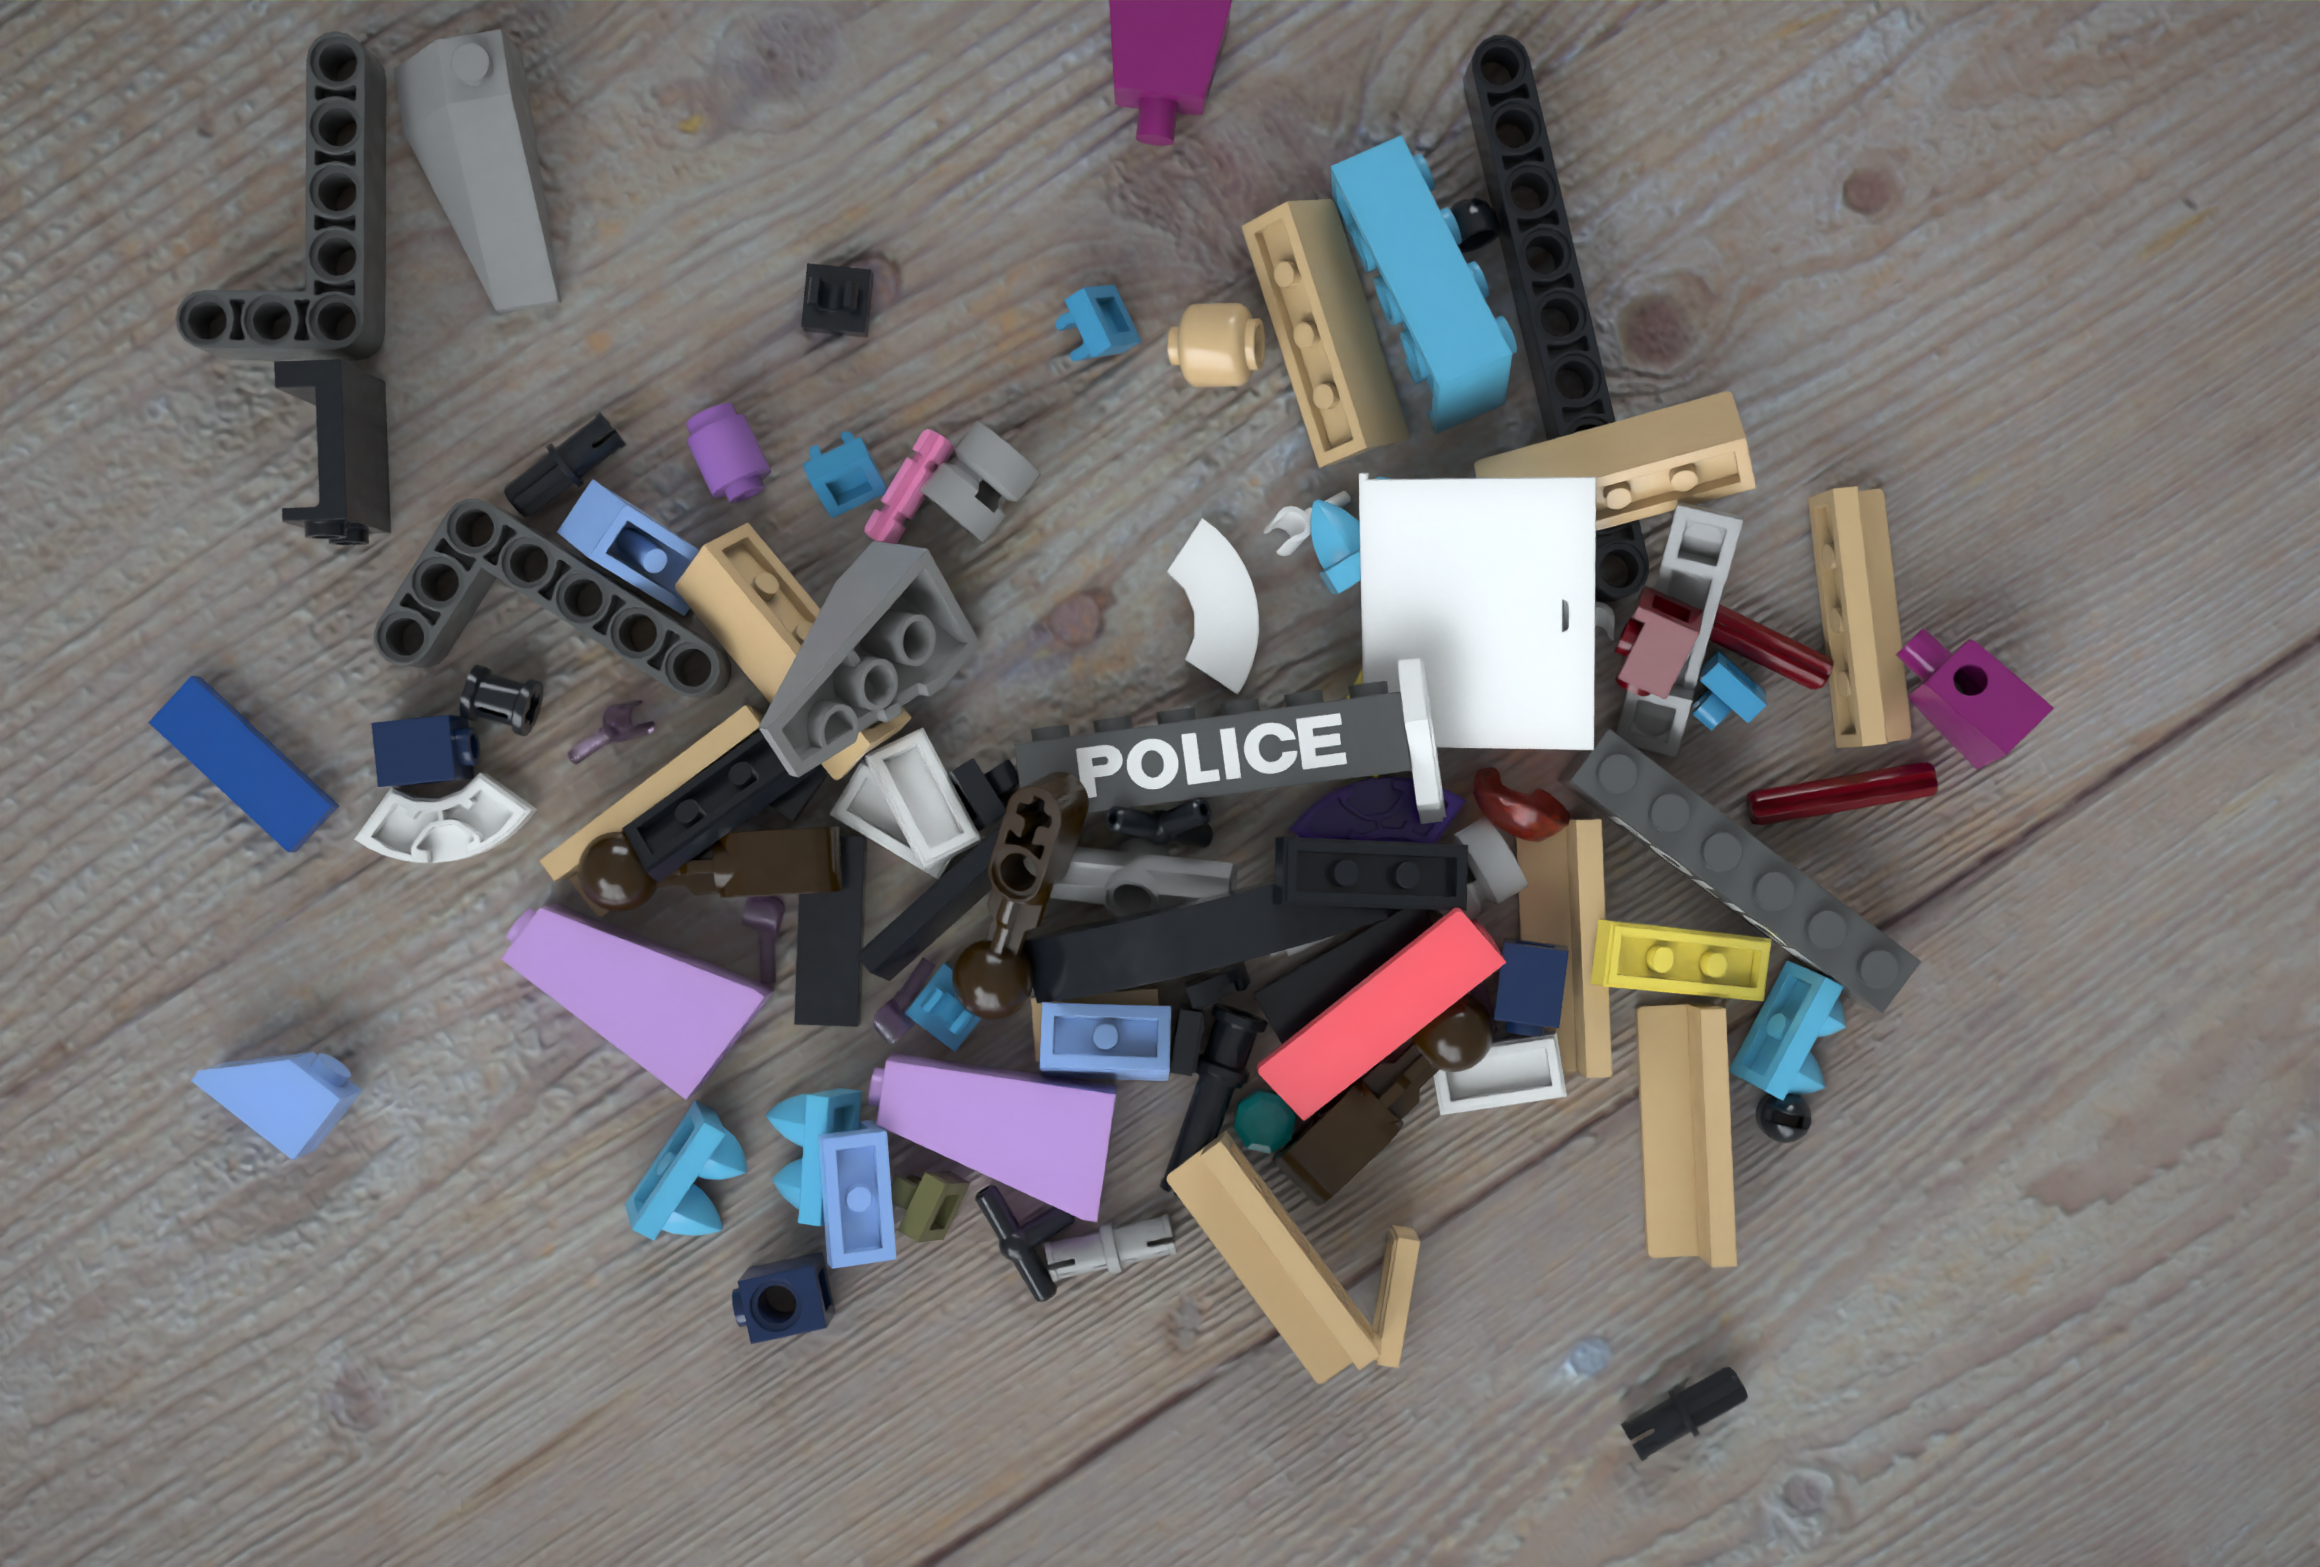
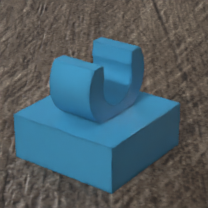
[1055,285,1142,361]
[803,431,888,518]
[1692,649,1767,730]
[905,962,981,1052]

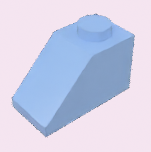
[557,479,700,616]
[191,1052,363,1160]

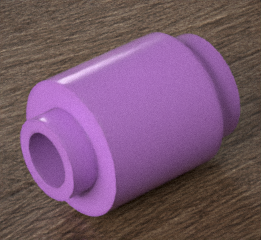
[686,403,771,504]

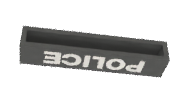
[1014,681,1412,818]
[1557,729,1921,1014]

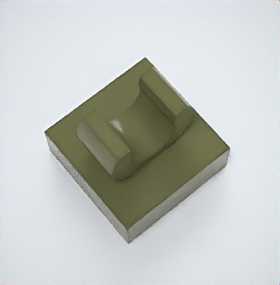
[891,1171,970,1242]

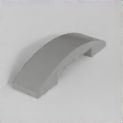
[1616,501,1744,758]

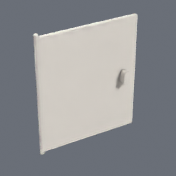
[1359,473,1596,750]

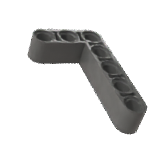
[176,31,387,361]
[374,499,731,698]

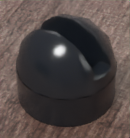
[1450,198,1502,253]
[1756,1093,1811,1143]

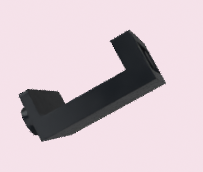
[274,359,391,546]

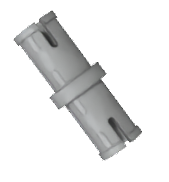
[1045,1214,1177,1282]

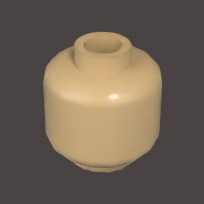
[1168,303,1265,387]

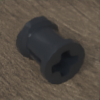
[459,665,543,736]

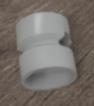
[920,421,1041,544]
[1434,816,1528,920]

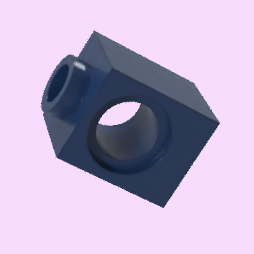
[371,715,480,787]
[1494,938,1569,1036]
[732,1252,836,1344]

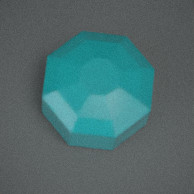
[1233,1088,1296,1154]

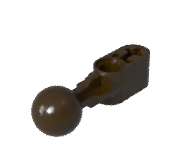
[952,772,1089,1020]
[578,826,843,911]
[1272,993,1494,1206]

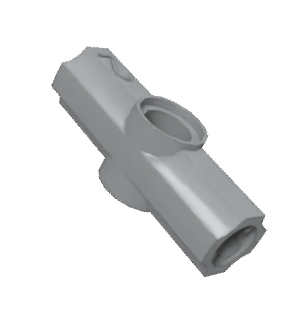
[1050,838,1237,918]

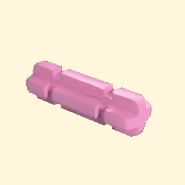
[864,429,954,544]

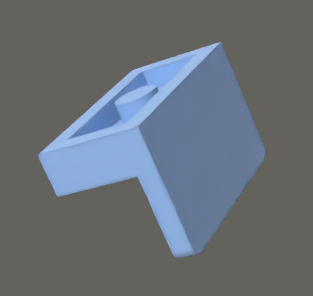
[1040,1002,1171,1081]
[818,1120,896,1269]

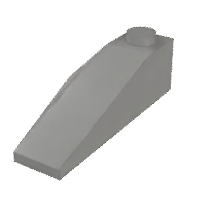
[394,29,562,313]
[758,541,980,777]

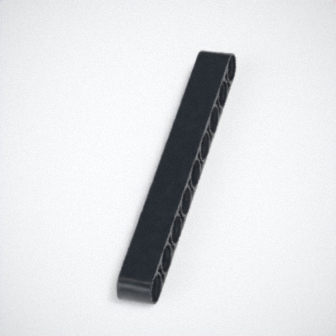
[1463,35,1649,602]

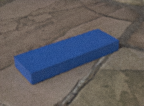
[148,676,339,853]

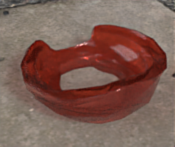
[1473,767,1570,842]

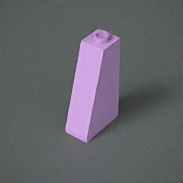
[501,904,775,1100]
[868,1053,1117,1222]

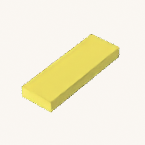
[1590,919,1772,1001]

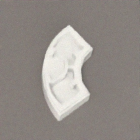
[1167,518,1259,695]
[1397,658,1446,824]
[354,773,537,863]

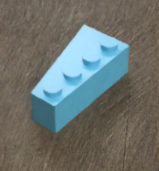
[1331,135,1517,434]

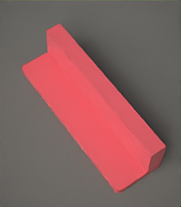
[1257,908,1506,1121]

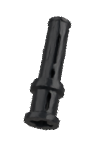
[1159,1003,1268,1196]

